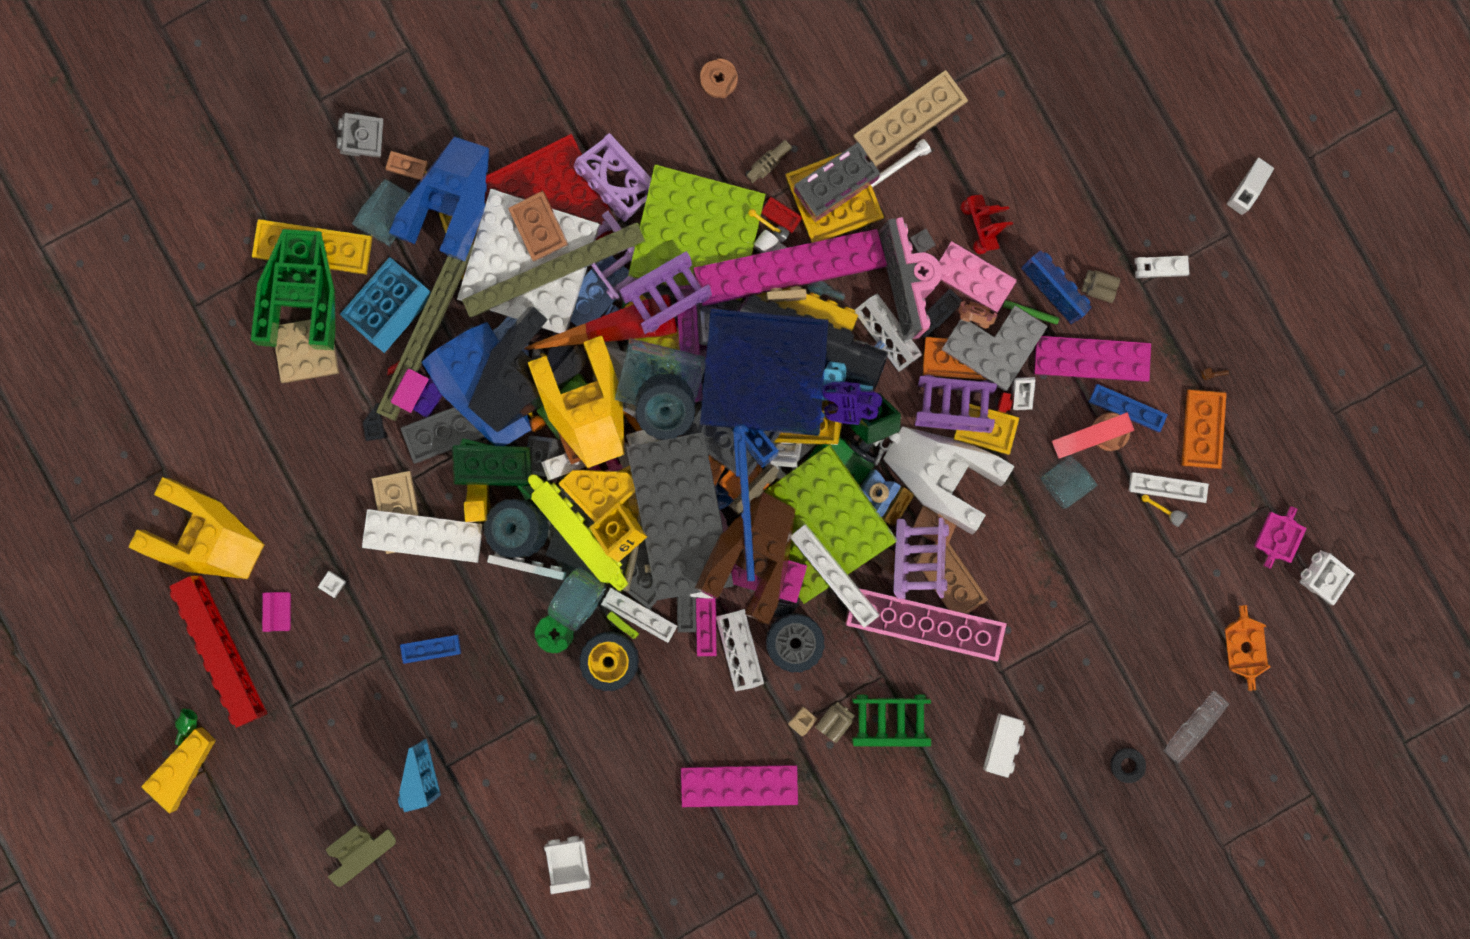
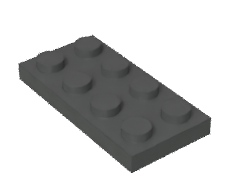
[400,407,485,464]

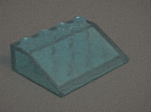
[615,338,706,415]

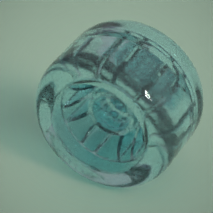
[547,567,606,631]

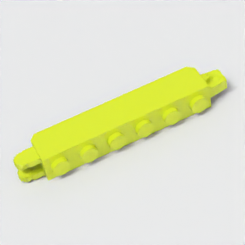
[528,474,629,591]

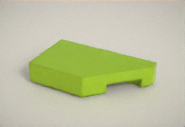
[607,611,639,639]

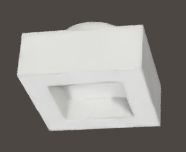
[318,571,346,598]

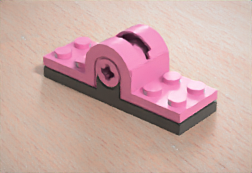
[878,217,942,341]

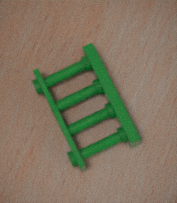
[852,694,931,746]

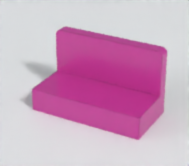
[390,369,429,413]
[262,592,291,632]

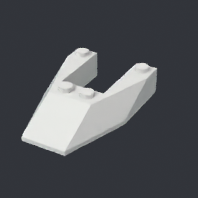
[883,427,1014,535]

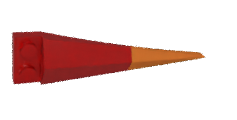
[524,294,678,350]

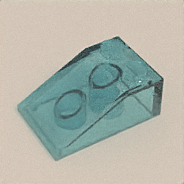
[352,179,411,247]

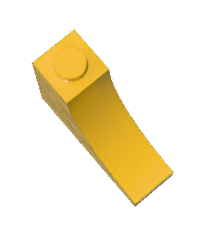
[464,485,490,523]

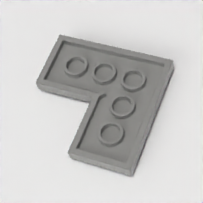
[941,306,1047,391]

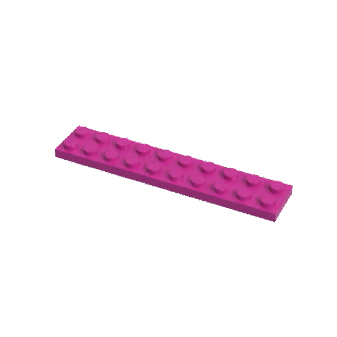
[693,229,887,306]

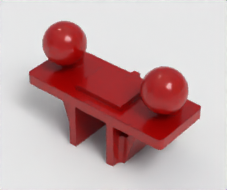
[960,195,1013,254]

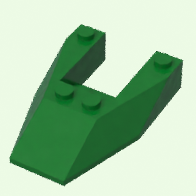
[251,229,335,351]

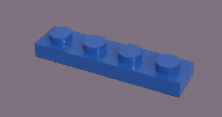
[1089,384,1168,433]

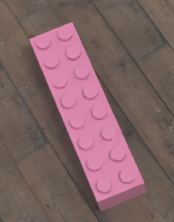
[845,589,1006,661]

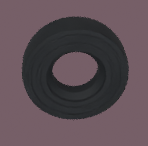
[1110,748,1146,783]

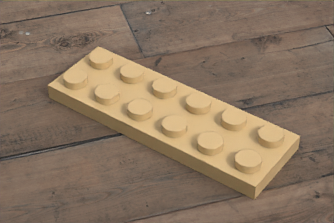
[853,70,968,167]

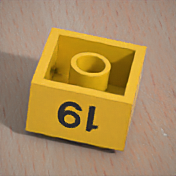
[589,503,647,562]

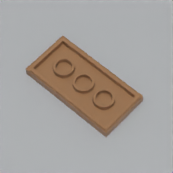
[913,543,988,614]

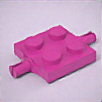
[1254,506,1307,569]

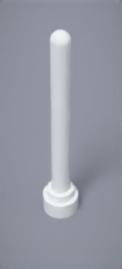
[871,139,931,188]

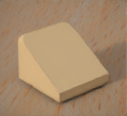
[788,707,817,736]

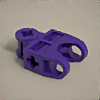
[821,382,882,425]

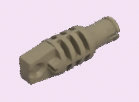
[747,140,792,183]

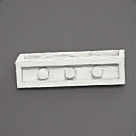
[855,293,923,372]
[716,609,764,691]

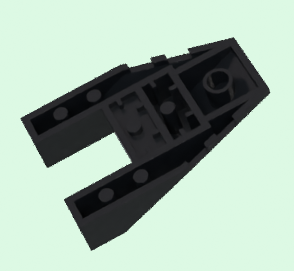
[468,307,589,432]

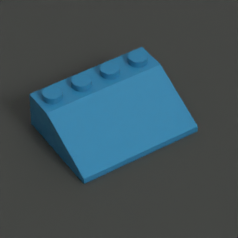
[340,257,431,353]
[398,739,441,812]

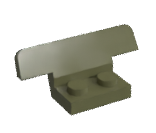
[325,825,396,887]

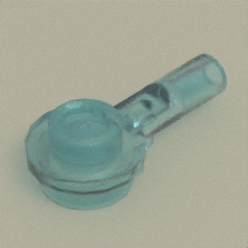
[808,281,845,301]

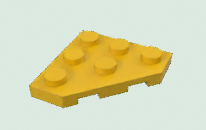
[558,470,635,522]

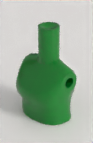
[175,708,198,746]

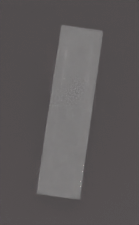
[1163,691,1229,764]

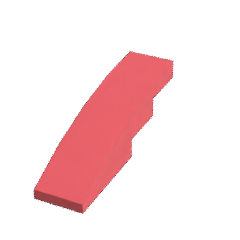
[1052,412,1134,459]

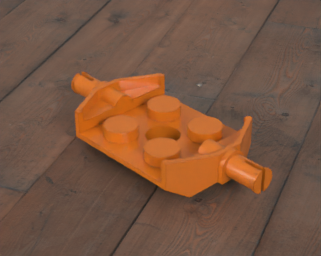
[1225,605,1270,691]

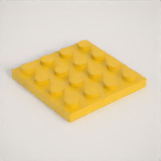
[785,153,884,243]

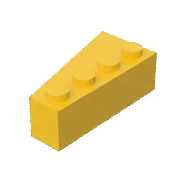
[141,727,216,814]

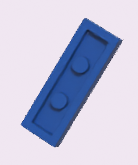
[400,635,461,664]

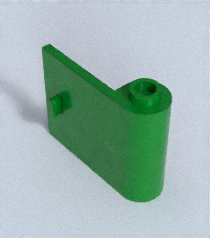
[804,436,874,485]

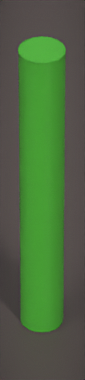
[1003,300,1059,325]

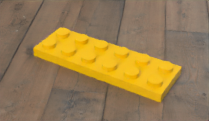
[252,219,373,275]

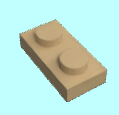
[767,287,806,303]

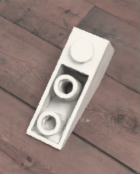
[1226,157,1274,215]

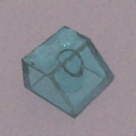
[1040,456,1098,509]

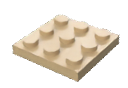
[275,320,339,383]

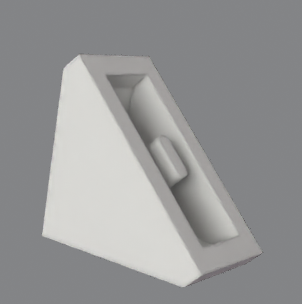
[1011,377,1035,410]

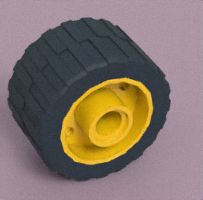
[579,631,639,691]

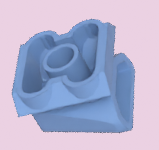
[860,469,901,517]

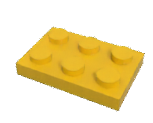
[953,404,1019,455]

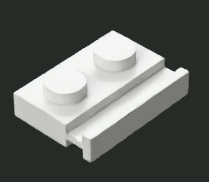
[767,442,802,467]

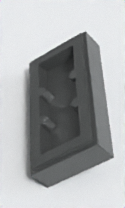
[677,594,697,632]

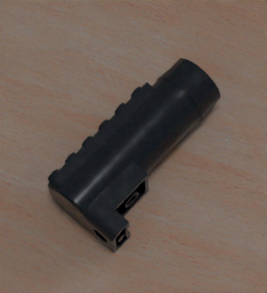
[727,294,888,392]

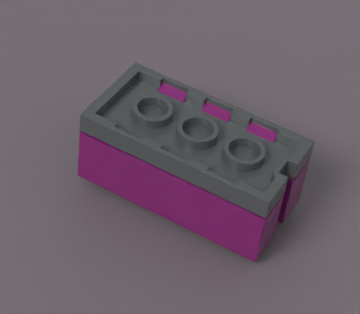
[794,142,881,222]

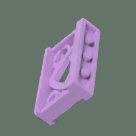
[573,133,651,222]

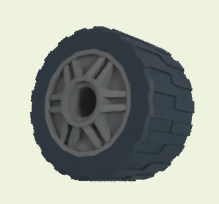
[766,613,825,673]

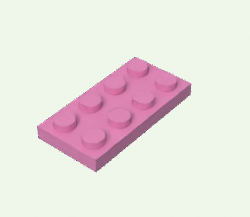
[939,241,1017,313]

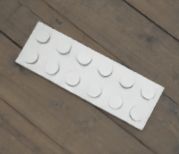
[362,509,483,563]

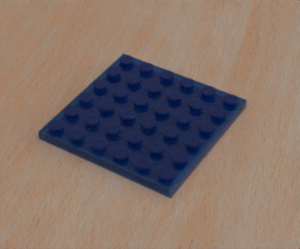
[700,309,828,436]

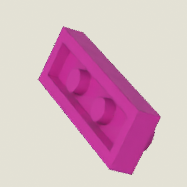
[696,598,717,656]

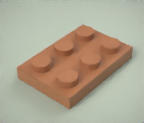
[508,191,569,261]

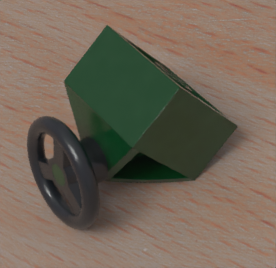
[844,393,901,463]

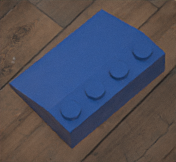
[1021,250,1092,325]

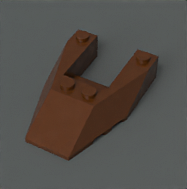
[695,492,796,624]

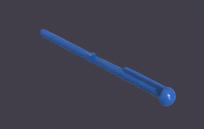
[733,424,755,581]

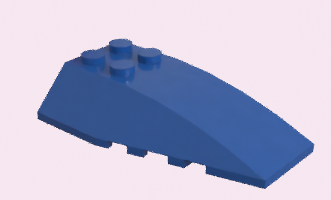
[422,322,531,446]

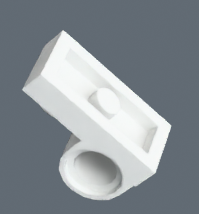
[753,230,787,253]

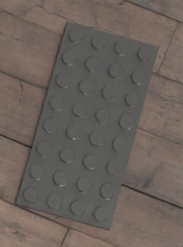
[627,432,734,600]

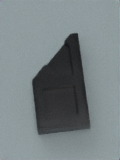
[363,403,386,442]

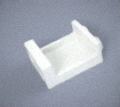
[544,836,591,894]

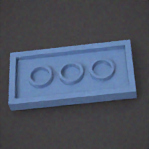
[571,256,629,327]

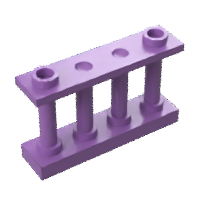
[619,251,712,334]
[915,375,997,433]

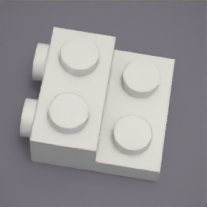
[1300,550,1355,605]

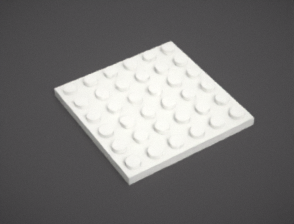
[457,189,600,333]

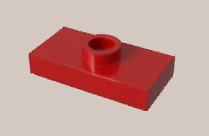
[761,197,802,234]

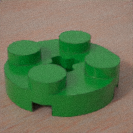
[535,614,574,653]

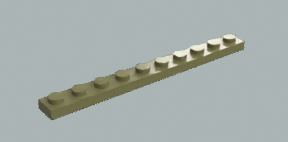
[462,223,646,317]
[376,245,474,421]

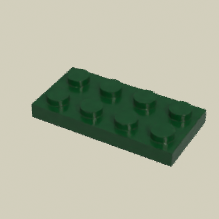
[452,445,531,486]

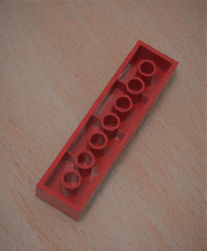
[169,576,268,728]

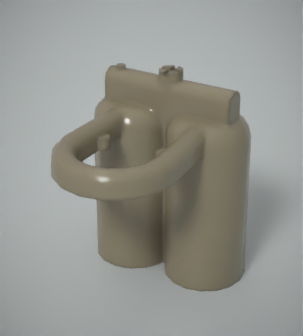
[1081,270,1120,303]
[815,702,855,743]

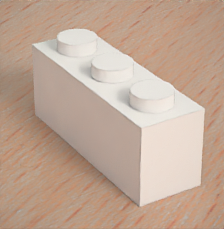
[983,713,1025,777]

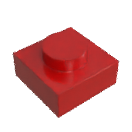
[996,392,1013,414]

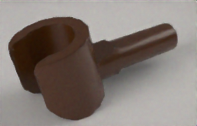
[1200,367,1229,380]

